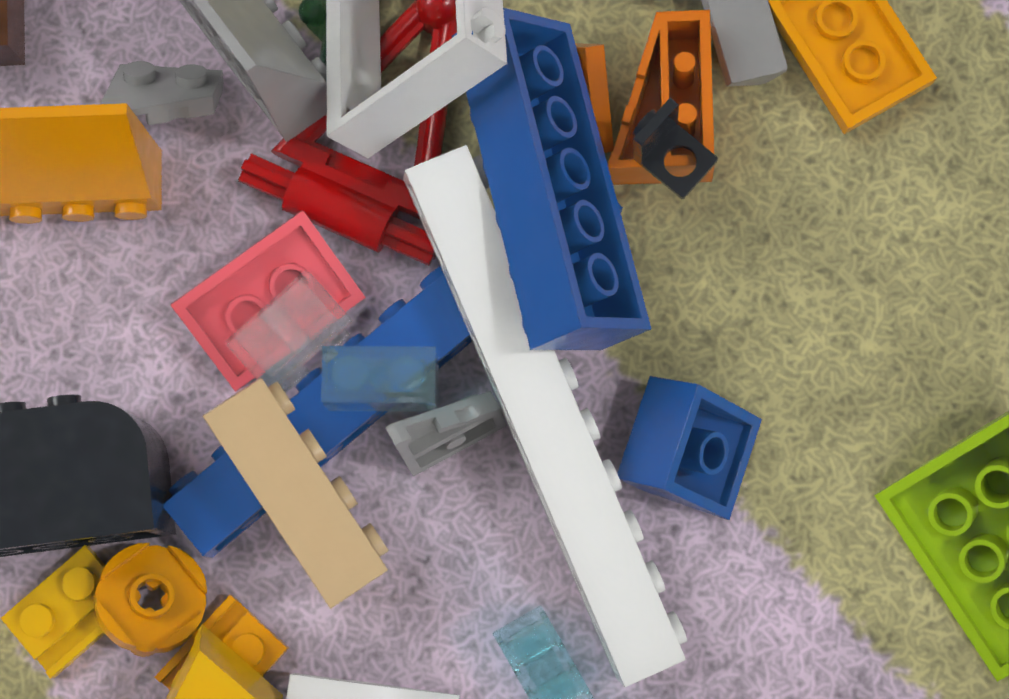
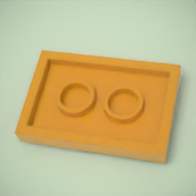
[768,0,937,134]

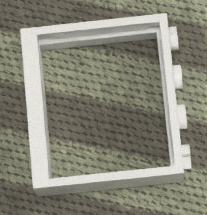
[326,0,507,158]

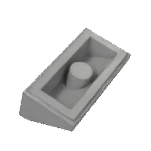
[701,0,787,86]

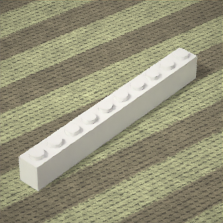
[403,145,687,687]

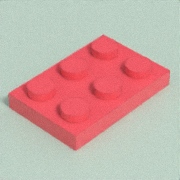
[171,210,366,392]

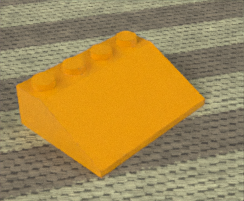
[0,103,162,224]

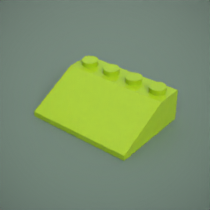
[874,411,1009,682]

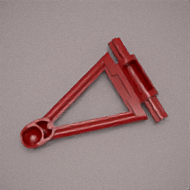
[238,0,457,266]

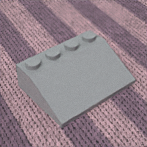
[179,0,327,142]

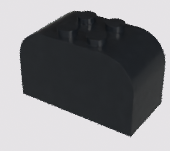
[0,394,176,557]

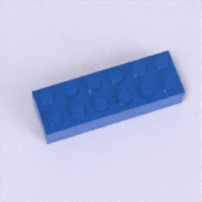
[452,8,652,350]

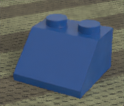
[617,376,762,520]

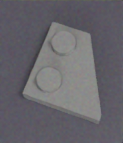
[100,61,224,125]
[385,391,507,477]

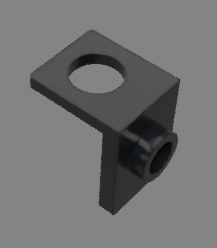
[633,98,718,199]

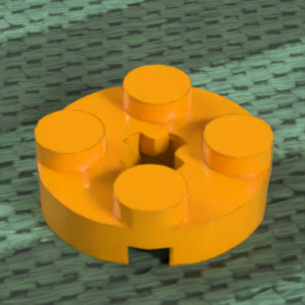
[94,543,207,657]

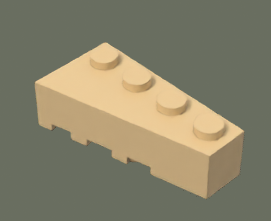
[202,377,389,609]

